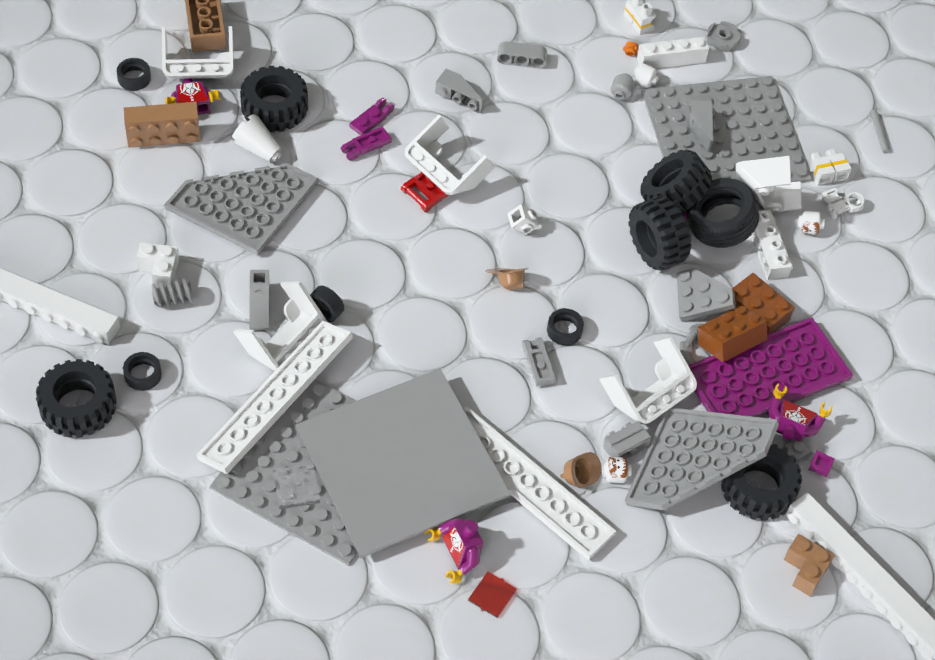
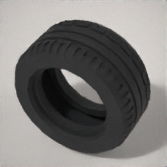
[687,178,759,248]

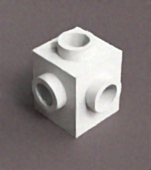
[508,204,539,235]

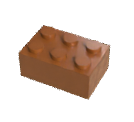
[730,273,795,334]
[698,305,767,362]

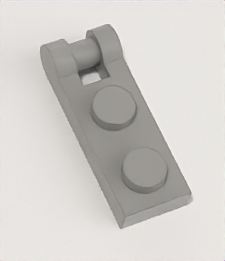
[522,337,556,387]

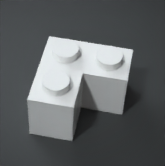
[136,242,179,288]

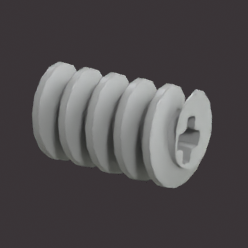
[151,279,193,307]

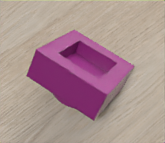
[808,450,835,478]

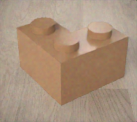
[784,533,835,597]

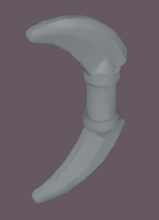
[680,324,702,365]

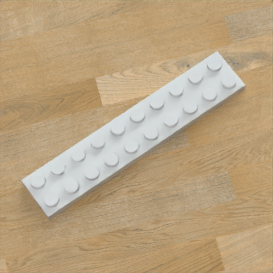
[196,321,353,474]
[464,406,616,561]

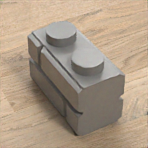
[603,421,651,459]

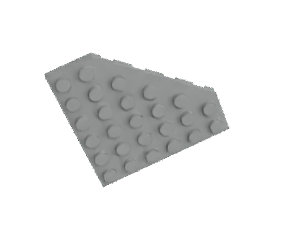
[164,163,318,256]
[625,408,779,510]

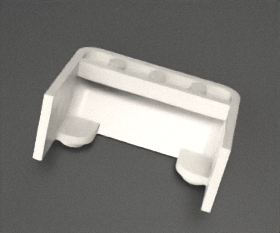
[162,26,234,79]
[405,114,494,195]
[735,156,802,214]
[233,282,327,371]
[599,337,697,424]

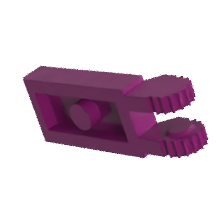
[349,98,395,135]
[340,127,392,161]

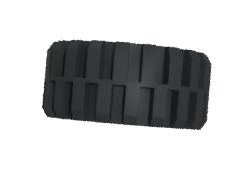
[240,65,308,132]
[640,150,712,214]
[628,196,692,270]
[36,359,117,438]
[721,443,802,521]

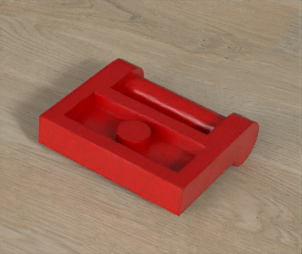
[401,172,449,212]

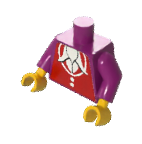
[165,78,221,115]
[769,384,833,441]
[425,518,483,584]

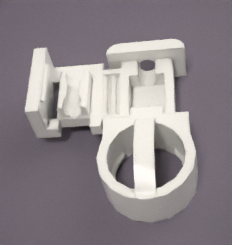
[820,187,864,220]

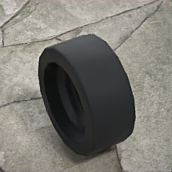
[117,58,151,91]
[310,285,344,322]
[547,308,584,346]
[123,352,162,391]

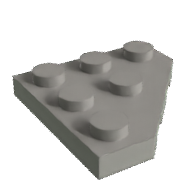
[677,268,736,322]

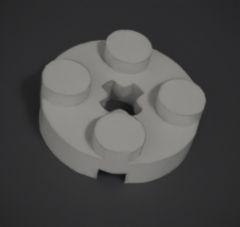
[706,21,741,52]

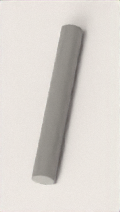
[870,110,890,154]

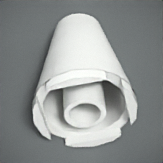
[232,114,282,163]

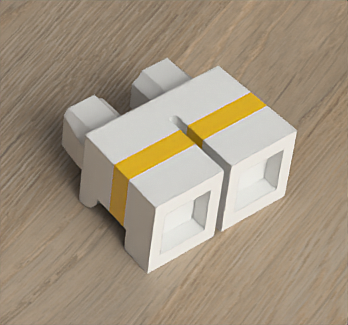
[624,0,656,35]
[810,149,852,186]

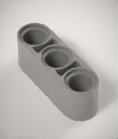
[497,41,547,68]

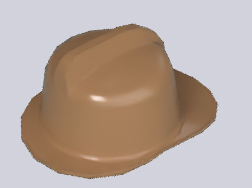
[485,268,529,290]
[560,452,602,489]

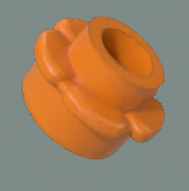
[623,42,639,57]

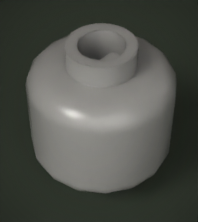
[610,73,635,100]

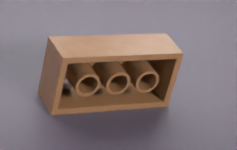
[185,0,226,52]
[123,102,200,148]

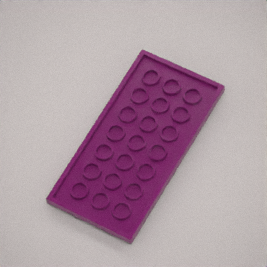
[688,317,853,417]

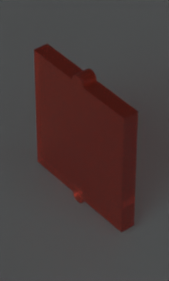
[468,571,517,619]

